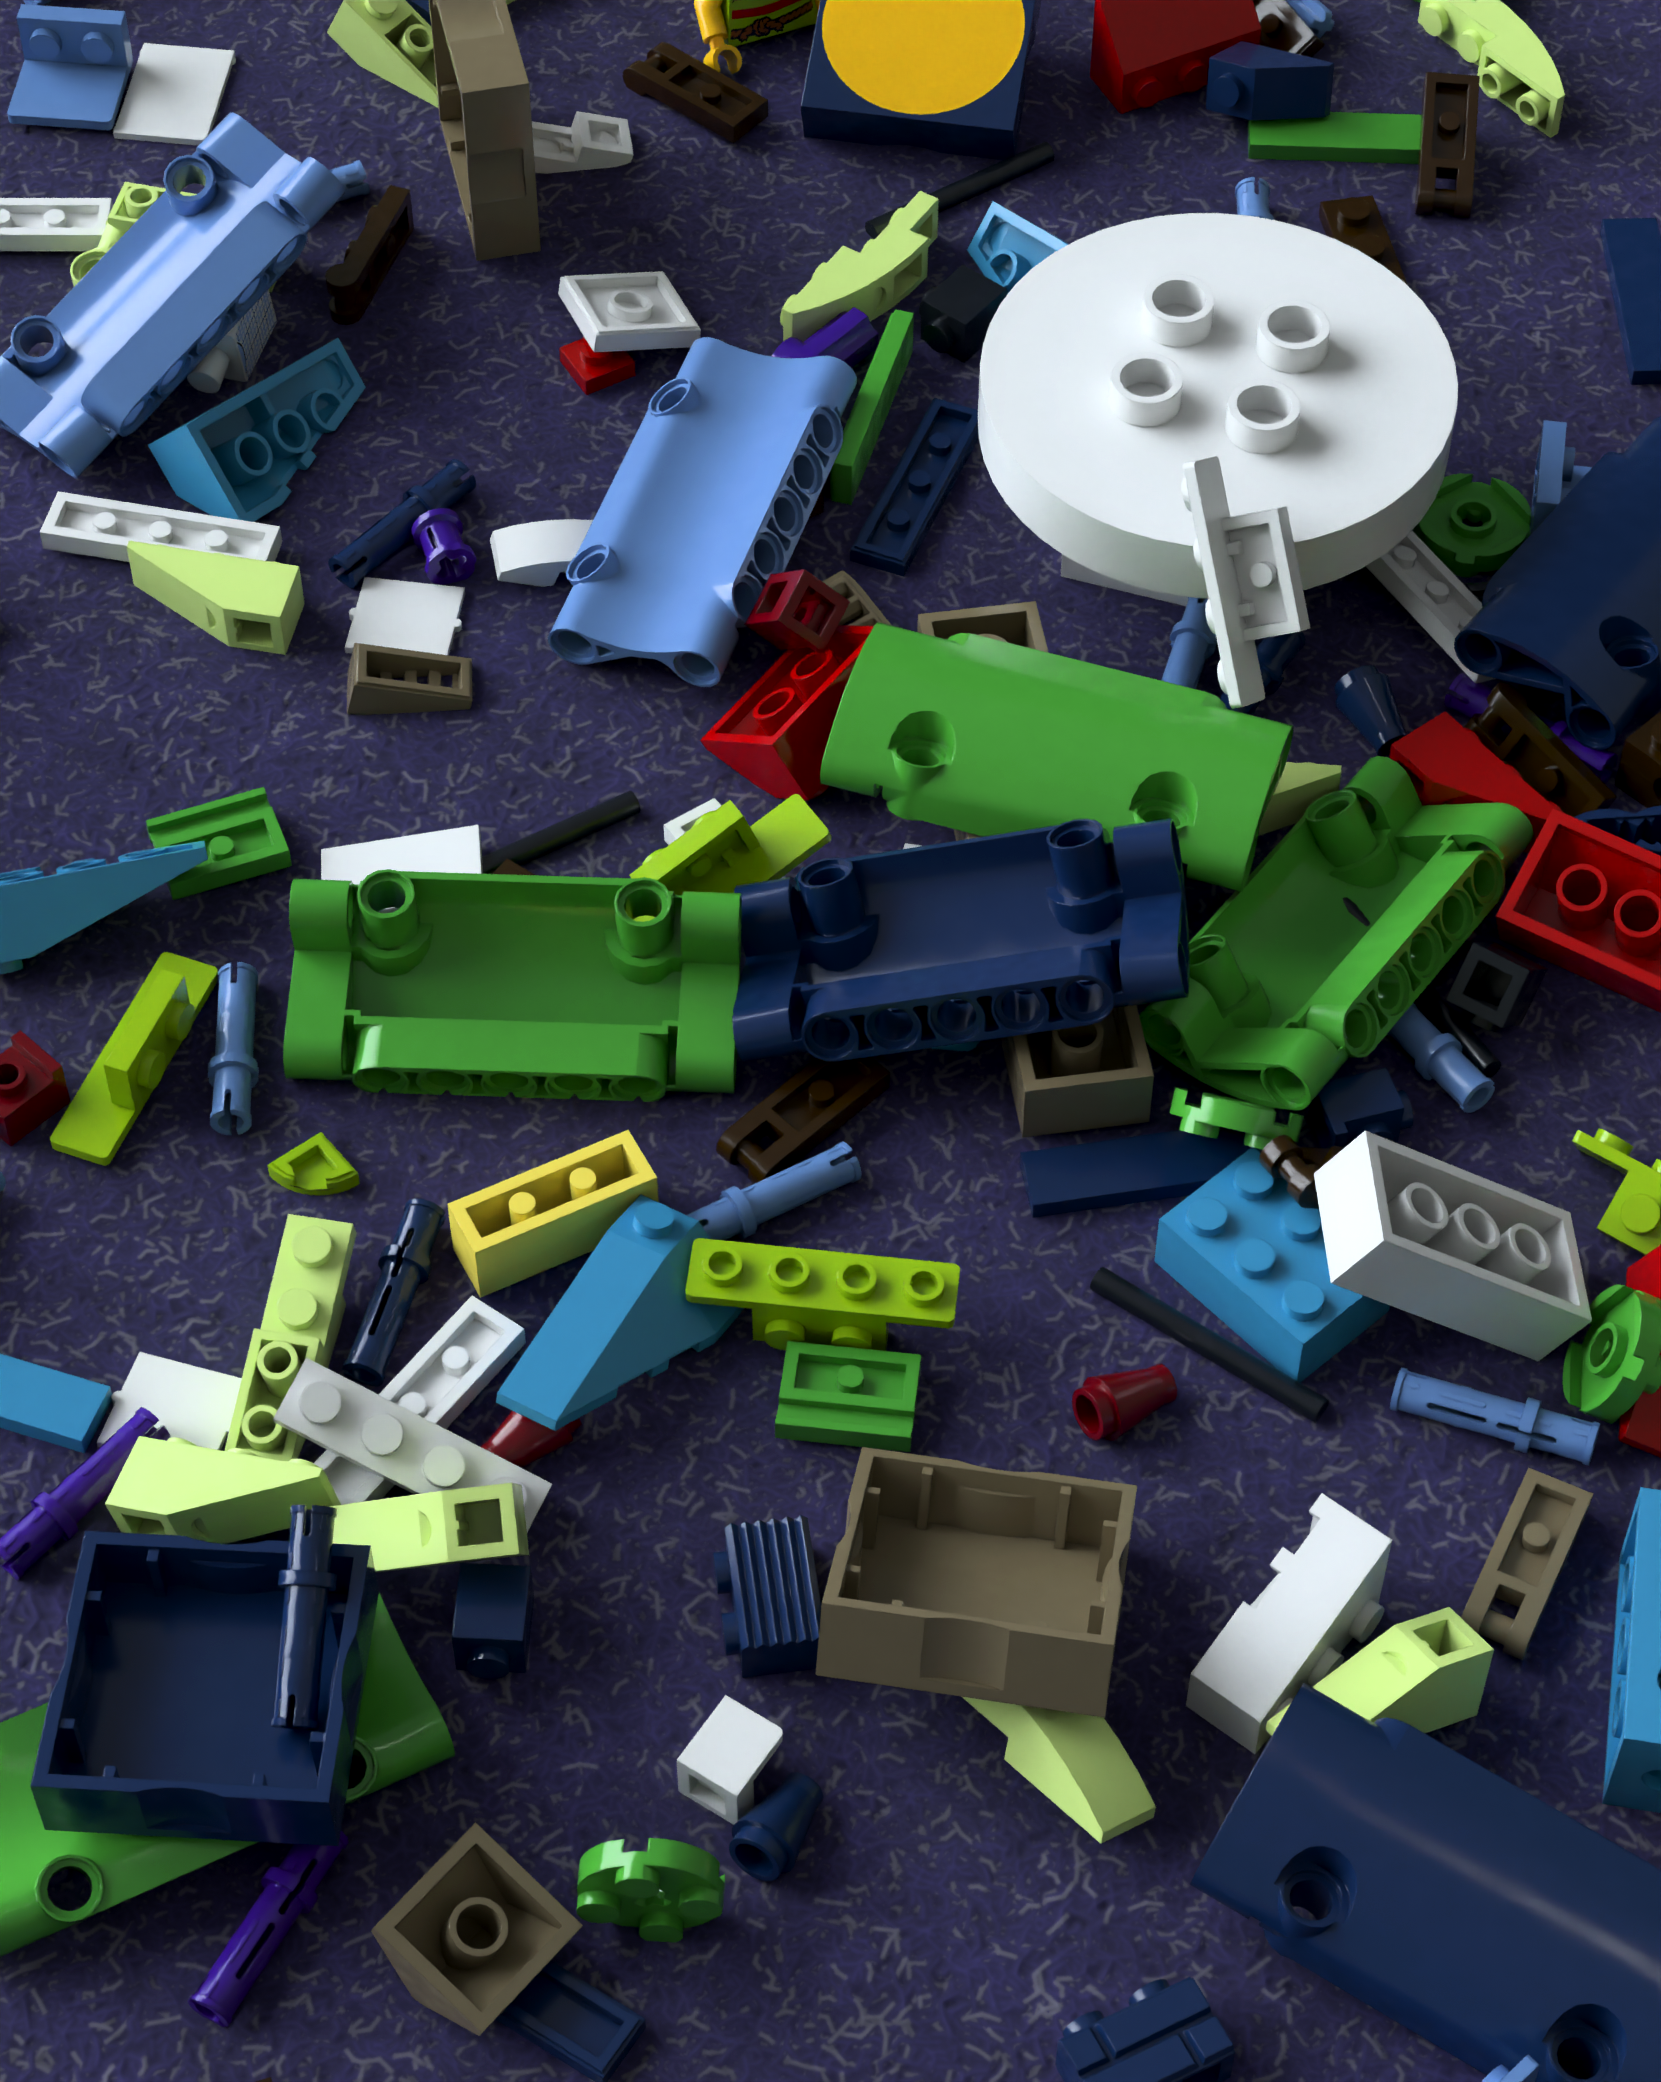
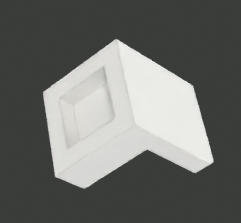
[677,1695,783,1825]

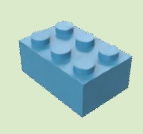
[1154,1147,1390,1382]

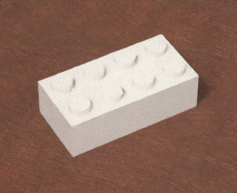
[1314,1131,1592,1361]

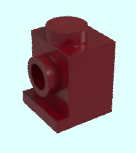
[744,569,850,653]
[0,1030,71,1146]

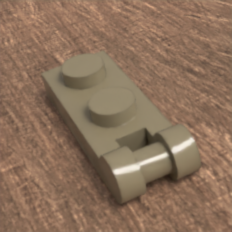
[1461,1467,1593,1660]

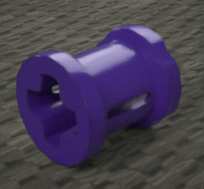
[411,508,476,585]

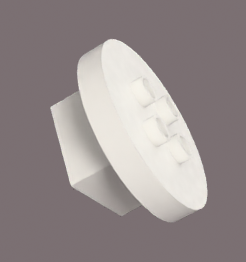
[978,213,1458,606]

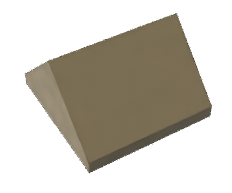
[371,1822,583,2036]

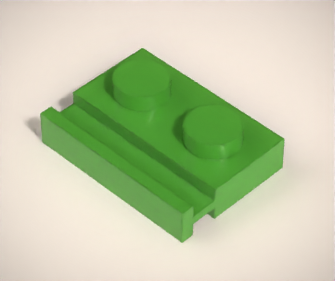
[146,787,292,900]
[775,1341,921,1452]

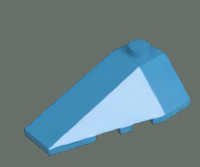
[148,338,366,522]
[496,1194,744,1431]

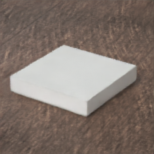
[558,271,701,352]

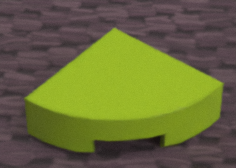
[267,1132,360,1196]

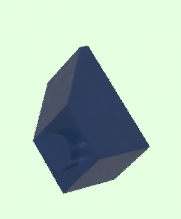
[1206,41,1334,120]

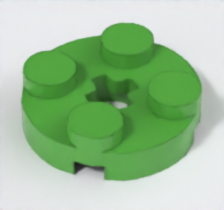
[1413,473,1531,577]
[1169,1087,1304,1150]
[1563,1284,1661,1424]
[576,1838,725,1942]

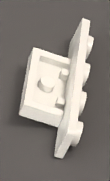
[1181,456,1310,709]

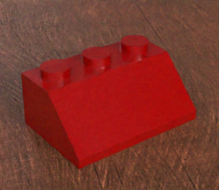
[1090,0,1261,114]
[700,625,874,801]
[1496,808,1661,1013]

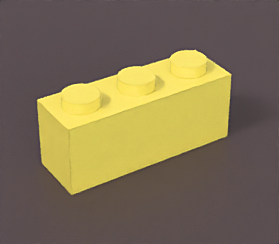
[447,1130,659,1298]

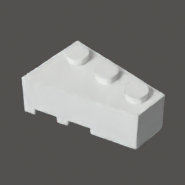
[1186,1493,1392,1754]

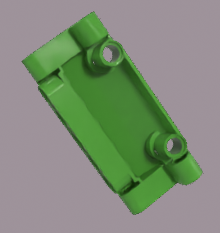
[820,622,1294,892]
[1139,756,1534,1110]
[283,869,742,1102]

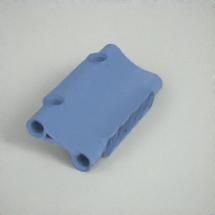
[0,112,345,479]
[548,337,857,687]

